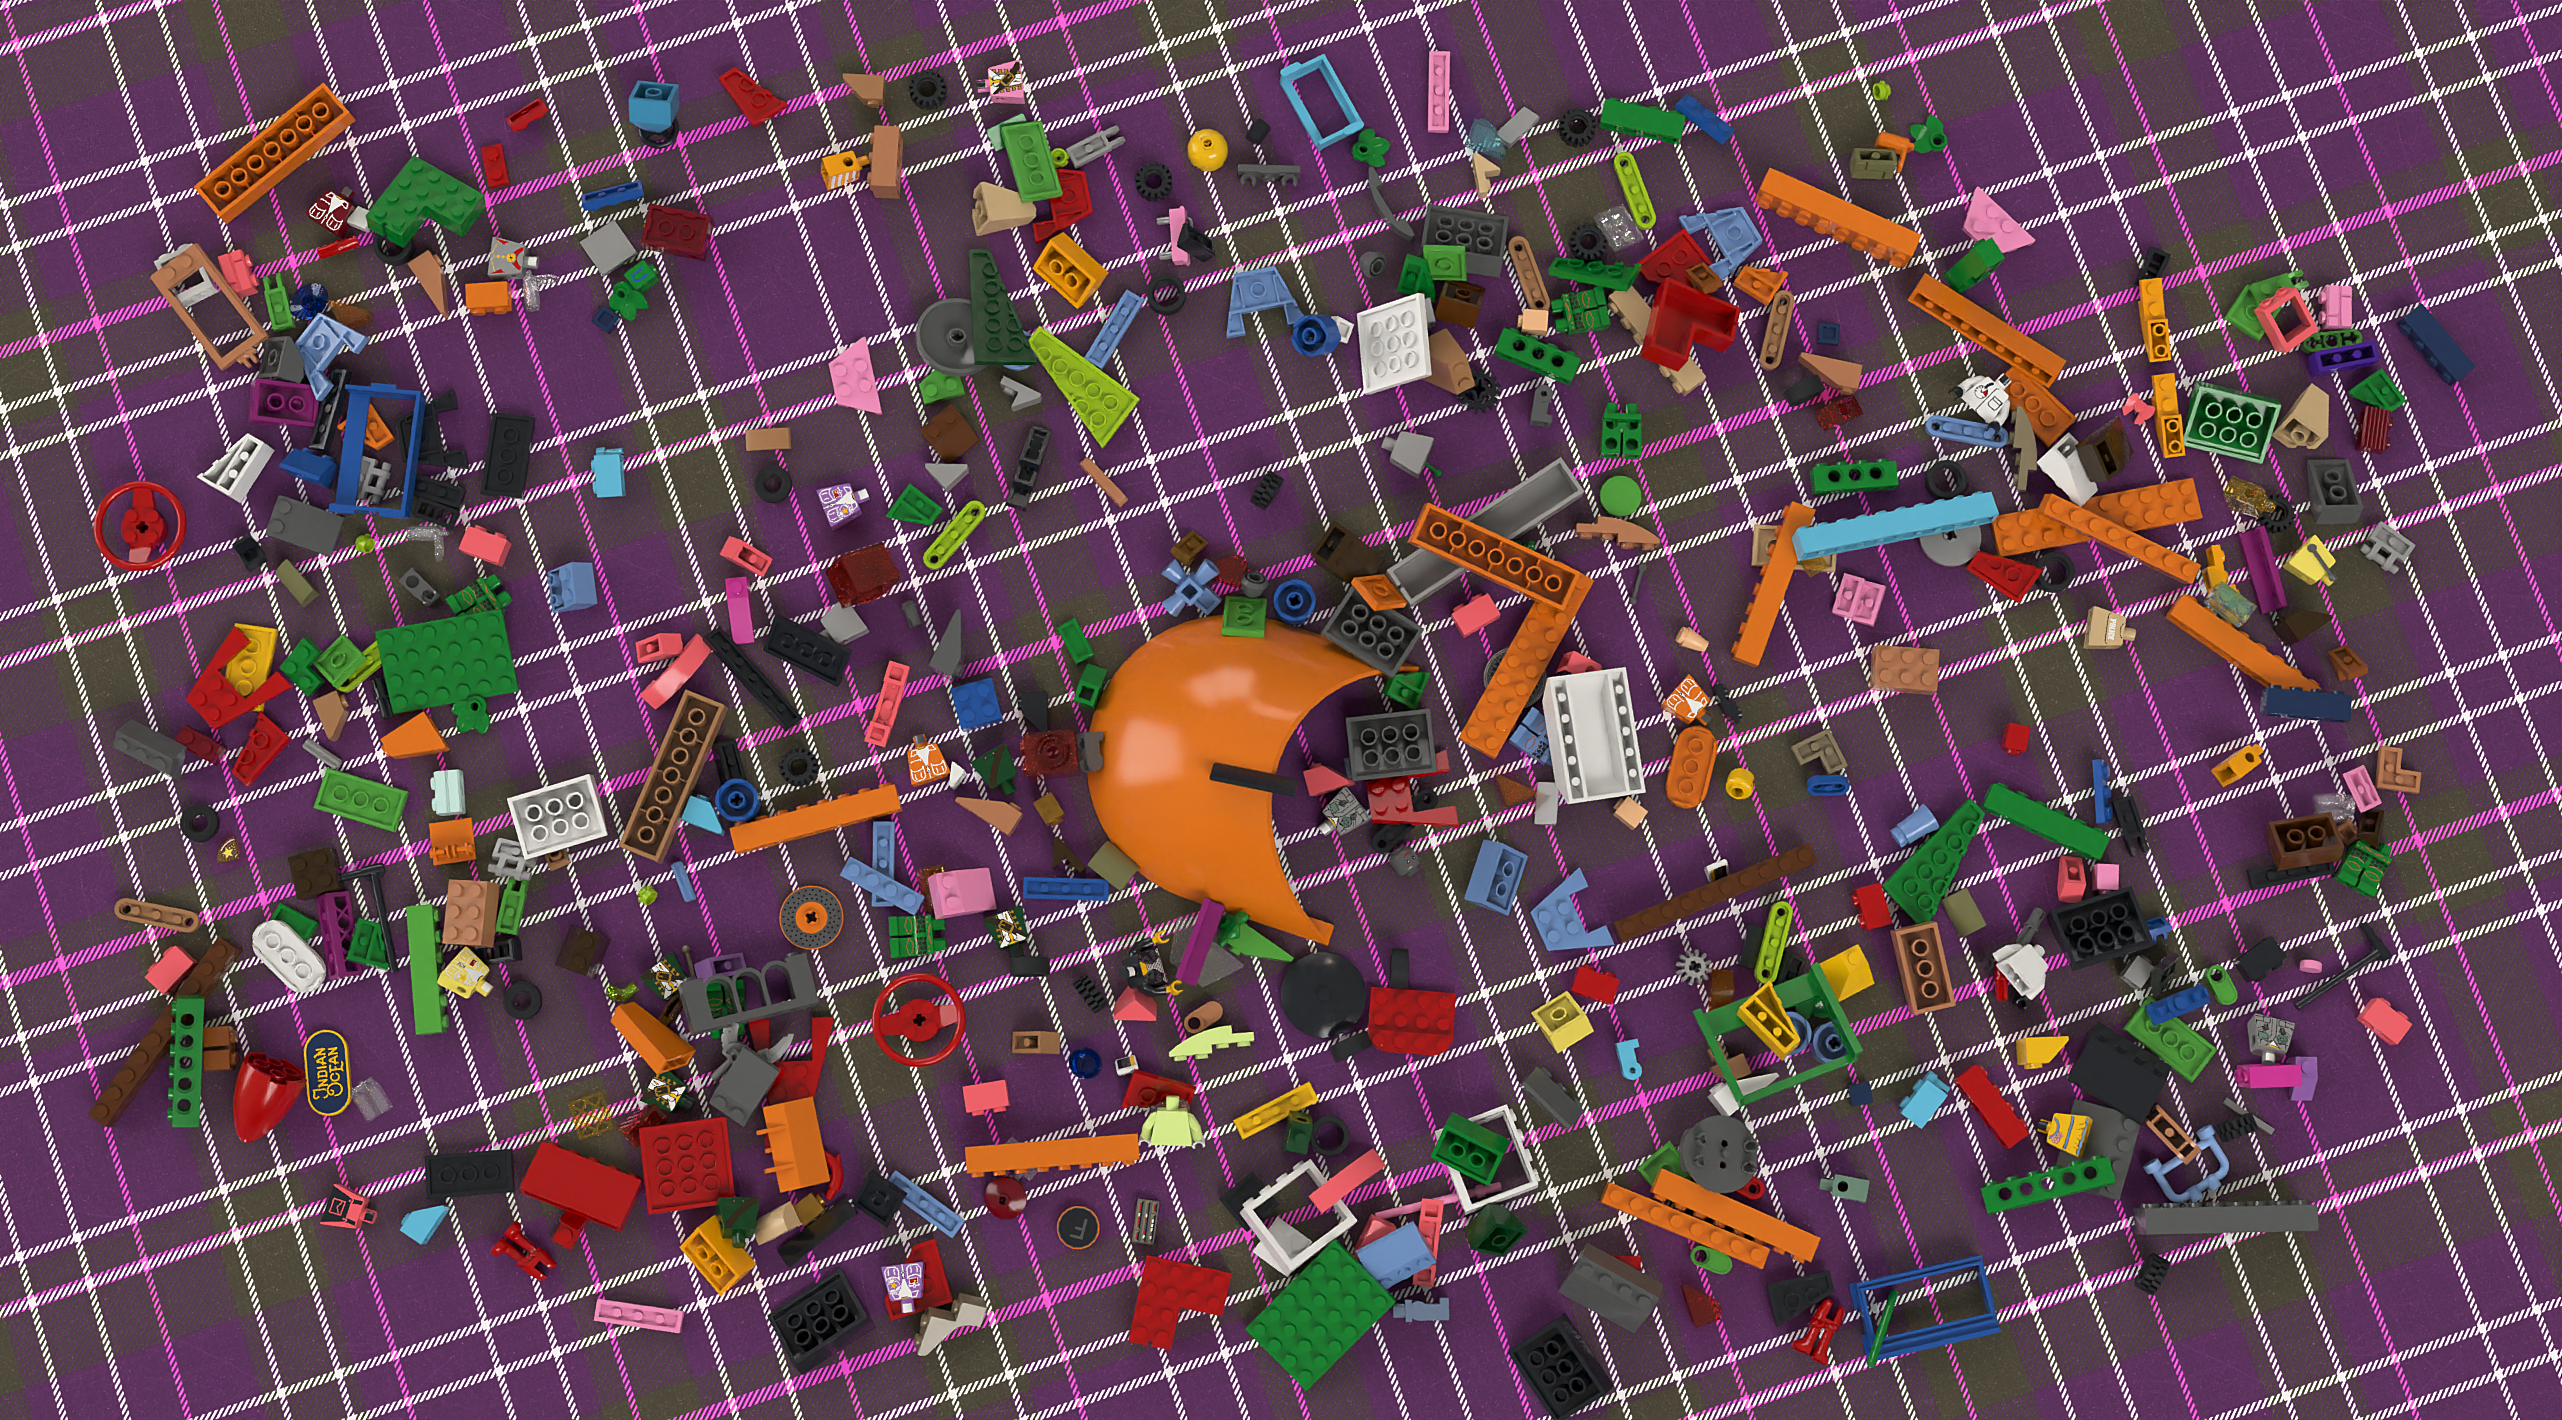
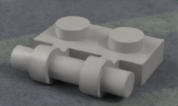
[357,456,391,504]
[2360,521,2416,574]
[488,838,538,881]

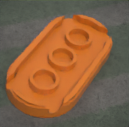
[1665,726,1718,809]

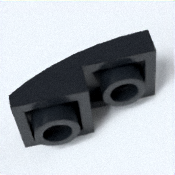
[1712,683,1742,726]

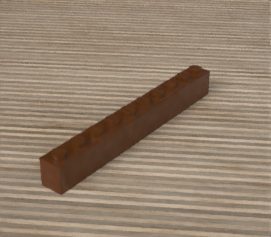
[1611,842,1818,944]
[87,936,243,1127]

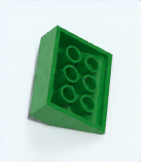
[2183,380,2282,464]

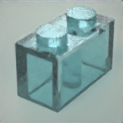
[2203,581,2257,627]

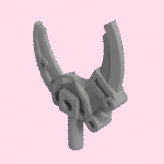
[710,1011,794,1081]

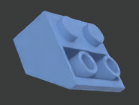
[547,562,597,613]

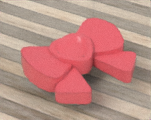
[2122,393,2155,424]

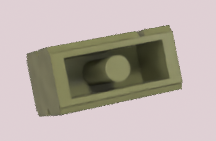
[1849,148,1897,180]

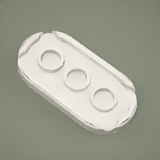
[252,920,326,993]

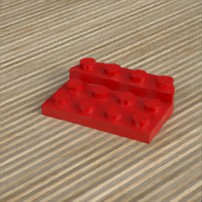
[1368,987,1456,1056]

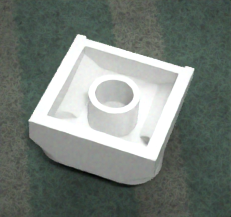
[1253,1216,1312,1277]

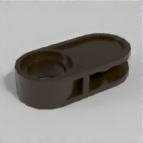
[659,994,683,1027]

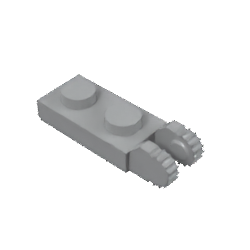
[1066,126,1126,169]

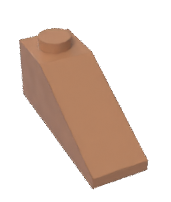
[407,250,449,319]
[1797,352,1863,395]
[955,797,1023,837]

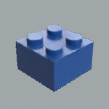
[950,678,1004,732]

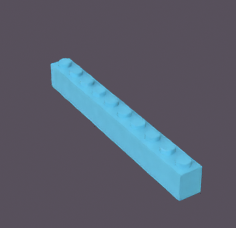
[1791,491,1999,561]

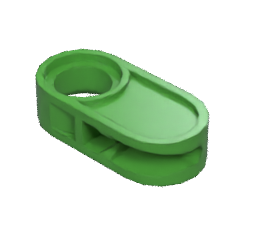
[2204,965,2238,1005]
[1690,1246,1732,1274]

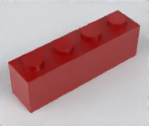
[1952,1064,2029,1149]

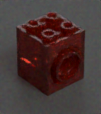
[825,542,901,609]
[1020,728,1080,782]

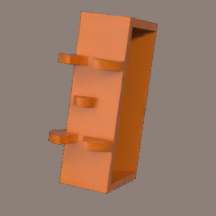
[756,1096,830,1193]

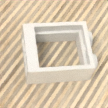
[154,243,219,308]

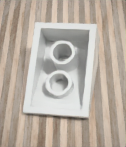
[1708,1073,1779,1116]

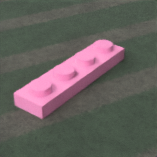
[1428,51,1450,133]
[594,1299,684,1333]

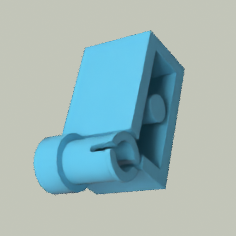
[591,447,626,498]
[1899,1070,1950,1129]

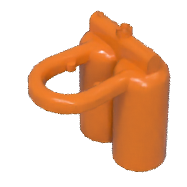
[1875,131,1915,173]

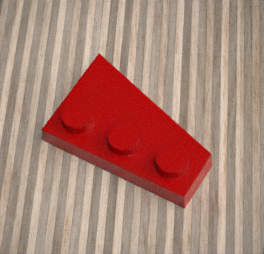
[718,67,788,128]
[1966,550,2043,604]
[231,711,292,787]
[1121,1069,1196,1108]

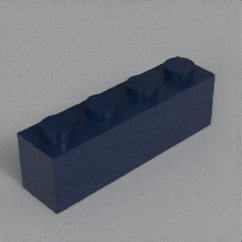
[2396,303,2476,386]
[2260,685,2352,723]

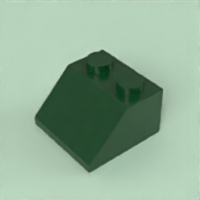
[1463,1203,1529,1257]

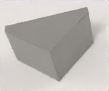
[925,463,969,493]

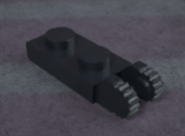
[2110,795,2149,857]

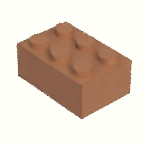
[867,125,904,199]
[1870,645,1939,695]
[442,879,500,948]

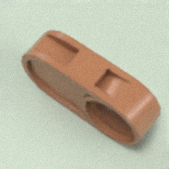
[1184,1001,1223,1034]

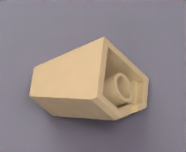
[972,182,1036,236]
[2272,383,2329,449]

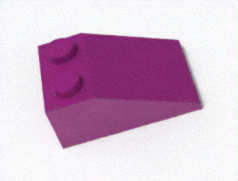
[248,378,319,428]

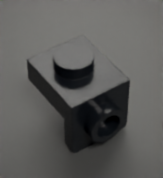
[232,534,268,572]

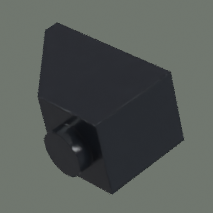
[1018,691,1049,736]

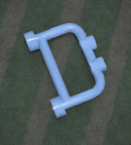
[2143,1124,2229,1203]

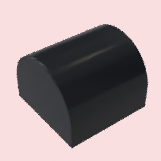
[1246,118,1271,146]

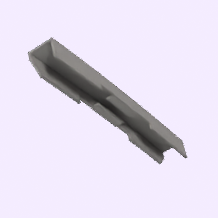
[2223,1098,2275,1135]

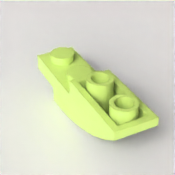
[1169,1025,1254,1061]

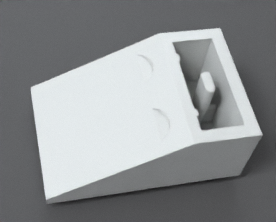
[2036,432,2098,507]

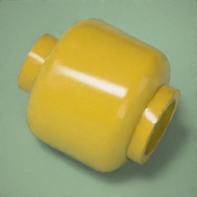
[1725,768,1755,799]

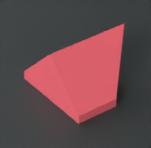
[1113,985,1157,1021]

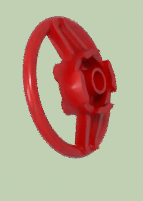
[93,480,187,571]
[871,973,966,1067]

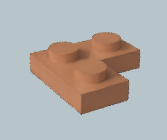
[2375,746,2421,794]

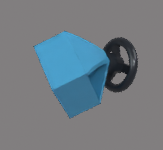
[629,80,679,149]

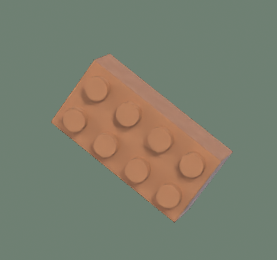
[1890,921,1956,1015]

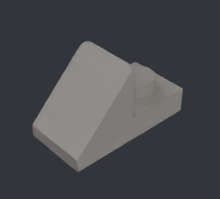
[1000,376,1042,411]

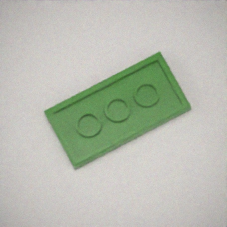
[1001,120,1062,203]
[313,768,409,833]
[2123,996,2218,1083]

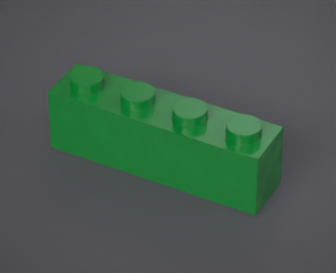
[1599,98,1686,145]

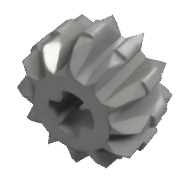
[1676,949,1712,986]

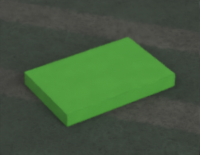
[1222,596,1267,638]

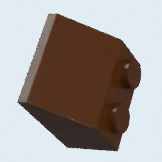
[1435,280,1486,329]
[919,404,980,464]

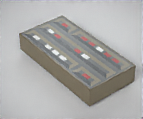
[1132,1199,1159,1245]

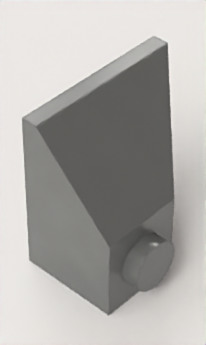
[258,336,305,384]

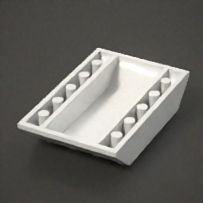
[1542,667,1646,804]

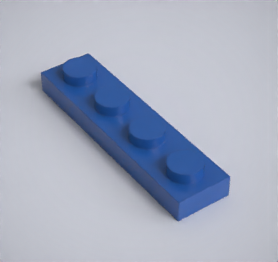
[1023,877,1109,901]

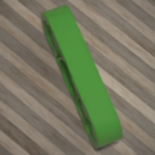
[2300,329,2362,354]

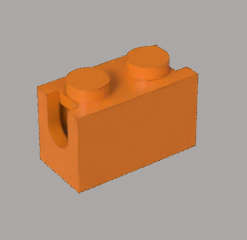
[465,281,512,316]

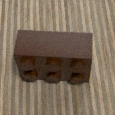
[2265,812,2344,871]

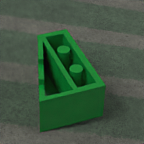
[1944,237,2005,294]

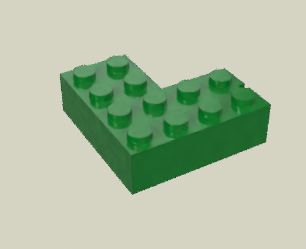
[366,155,486,248]

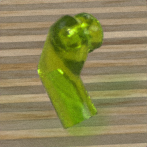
[606,981,639,1002]

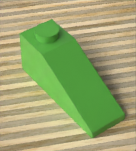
[1227,923,1294,963]

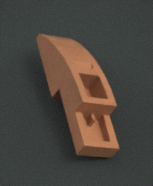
[1574,516,1660,550]

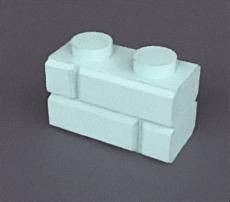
[431,769,466,816]

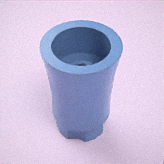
[1890,804,1940,848]

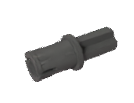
[2016,907,2047,946]

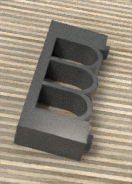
[678,952,819,1036]

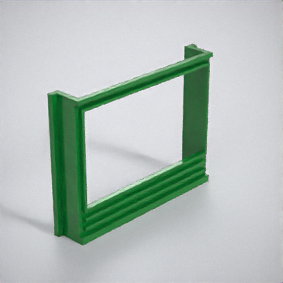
[1693,962,1863,1108]

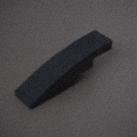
[1006,425,1052,512]

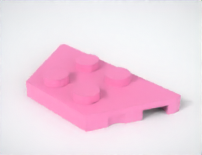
[1962,187,2035,253]
[829,337,883,415]

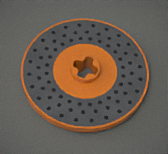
[779,886,844,950]

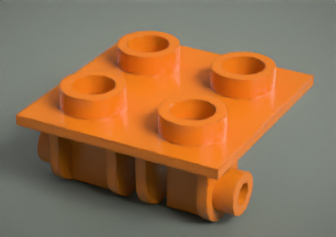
[429,818,476,866]

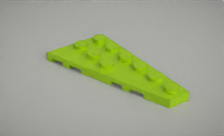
[1028,326,1140,449]

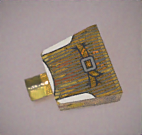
[2223,476,2276,518]

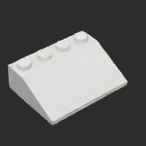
[507,774,608,860]

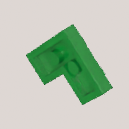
[279,637,324,697]

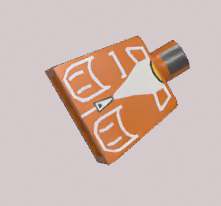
[1660,674,1713,725]
[907,734,951,787]

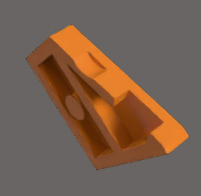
[1732,266,1789,306]
[337,404,395,450]

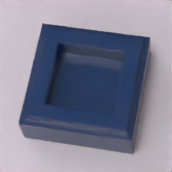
[591,305,621,335]
[1817,322,1840,346]
[1847,1082,1873,1107]

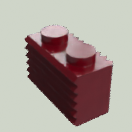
[2355,406,2393,454]
[175,725,227,766]

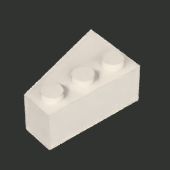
[197,433,275,503]

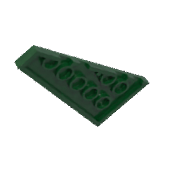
[968,249,1037,365]

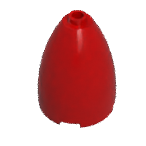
[233,1052,307,1143]

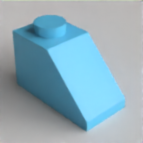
[681,794,725,836]
[400,1205,451,1244]

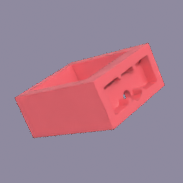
[2254,287,2319,353]

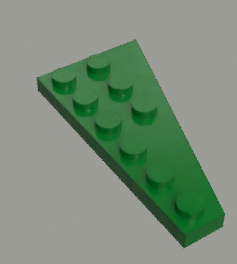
[1881,799,1985,924]

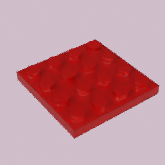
[638,1116,735,1215]

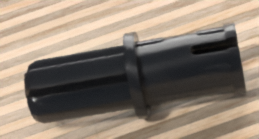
[370,678,394,720]

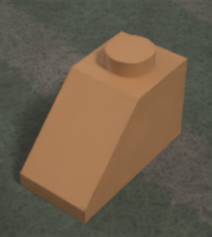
[843,73,886,108]
[313,691,350,742]
[1012,1031,1060,1054]

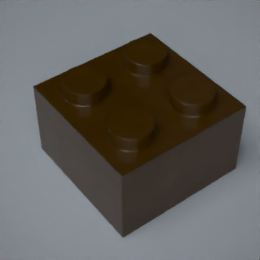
[288,847,345,901]

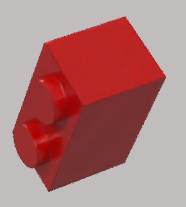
[1851,883,1892,932]
[1570,964,1620,1005]

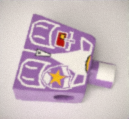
[816,483,870,531]
[881,1261,925,1313]

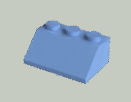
[1464,839,1528,916]
[1356,1221,1436,1289]

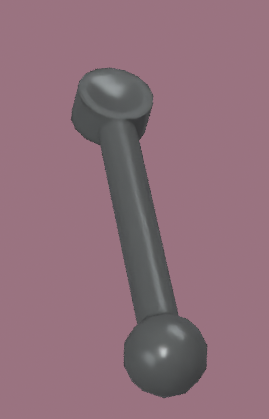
[2307,544,2337,582]
[1629,563,1647,605]

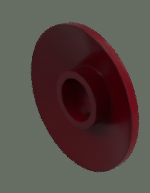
[984,1177,1027,1220]

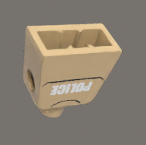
[2083,606,2136,649]

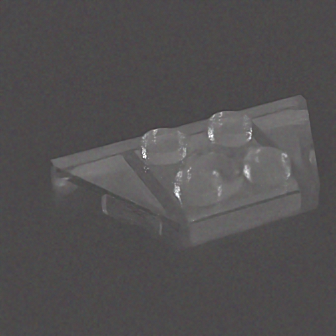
[1169,916,1244,987]

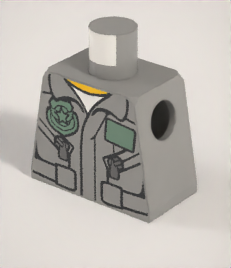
[1318,786,1371,836]
[2247,1013,2295,1066]

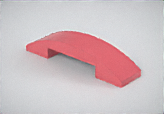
[640,634,711,710]
[865,661,910,747]
[1309,1149,1386,1213]
[1412,1198,1444,1287]

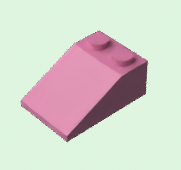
[928,868,997,920]

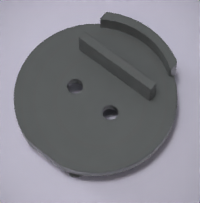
[1679,1115,1759,1193]

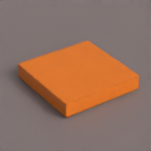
[1351,574,1407,611]

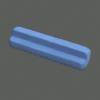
[671,861,696,902]

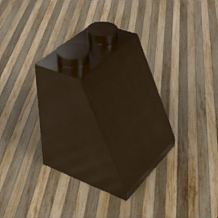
[555,925,611,980]

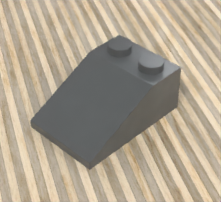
[2307,459,2364,524]
[265,495,345,557]
[929,609,965,682]
[709,1046,780,1127]

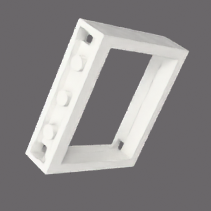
[1435,1104,1540,1215]
[1240,1159,1357,1275]

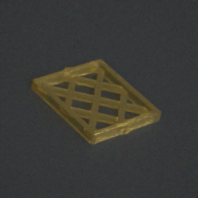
[568,1091,614,1140]

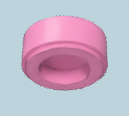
[2299,960,2322,973]

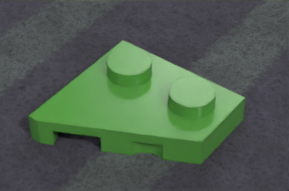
[919,370,965,406]

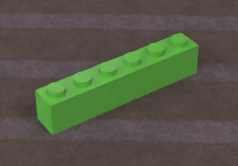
[406,904,449,1036]

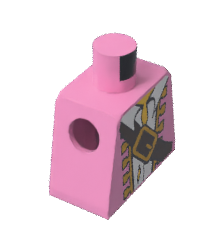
[977,60,1025,104]

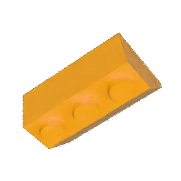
[1032,232,1109,309]
[680,1215,756,1296]

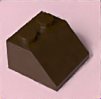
[2272,609,2333,648]

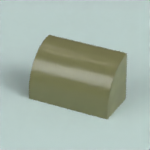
[275,559,320,608]
[1088,841,1140,891]
[1940,887,1987,938]

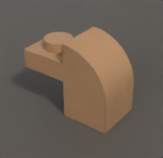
[1707,1040,1752,1080]

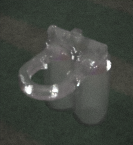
[522,270,558,312]
[407,526,450,562]
[2313,793,2355,823]
[350,1077,393,1123]

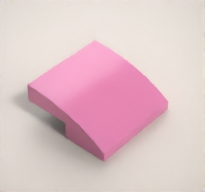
[1832,573,1886,627]
[2343,765,2382,813]

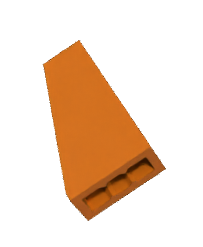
[610,1002,696,1075]

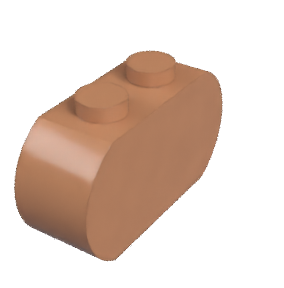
[2144,1103,2203,1165]

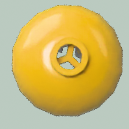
[1187,129,1228,172]

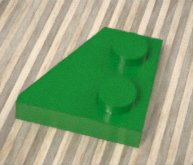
[1397,254,1437,302]
[2347,368,2407,412]
[886,484,944,526]
[1382,672,1430,710]
[346,918,389,971]

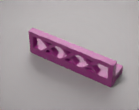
[2237,526,2288,615]
[316,891,363,981]
[1175,897,1225,987]

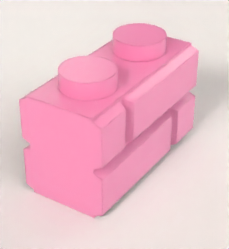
[2318,285,2352,331]

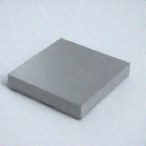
[580,220,638,277]

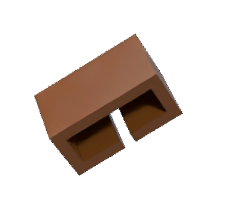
[203,1026,239,1072]

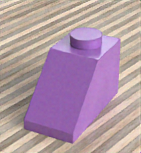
[694,953,746,983]
[2288,1057,2318,1101]

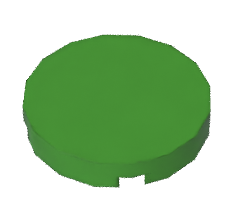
[1599,476,1641,518]

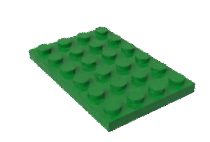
[375,608,520,714]
[1245,1238,1397,1391]

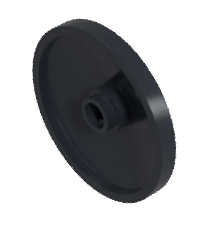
[1281,952,1366,1038]

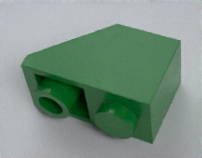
[1073,664,1108,710]

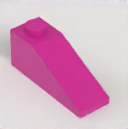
[725,577,755,645]

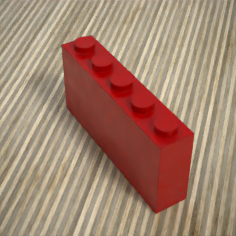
[520,1141,643,1233]

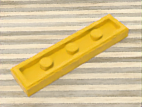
[1233,1082,1319,1139]

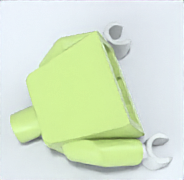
[1138,1096,1205,1149]

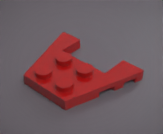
[1032,169,1093,244]

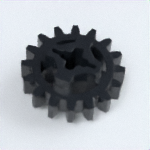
[1456,368,1501,414]

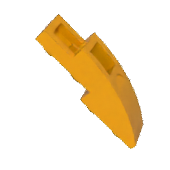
[2138,278,2171,362]
[2151,373,2185,458]
[2201,544,2244,629]

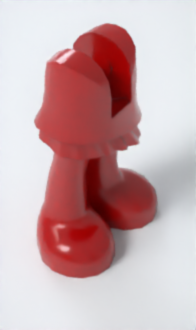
[490,1220,557,1282]
[1791,1298,1845,1366]

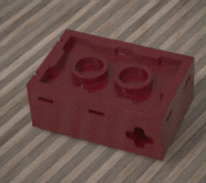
[640,203,714,262]

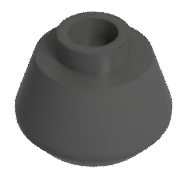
[1359,251,1386,278]
[1240,571,1268,598]

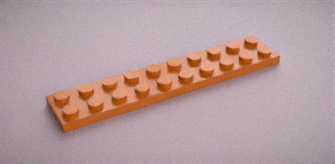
[1990,478,2203,558]
[1458,561,1595,760]

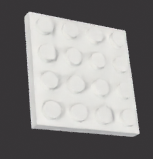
[1357,293,1432,395]

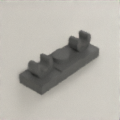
[1238,164,1300,188]

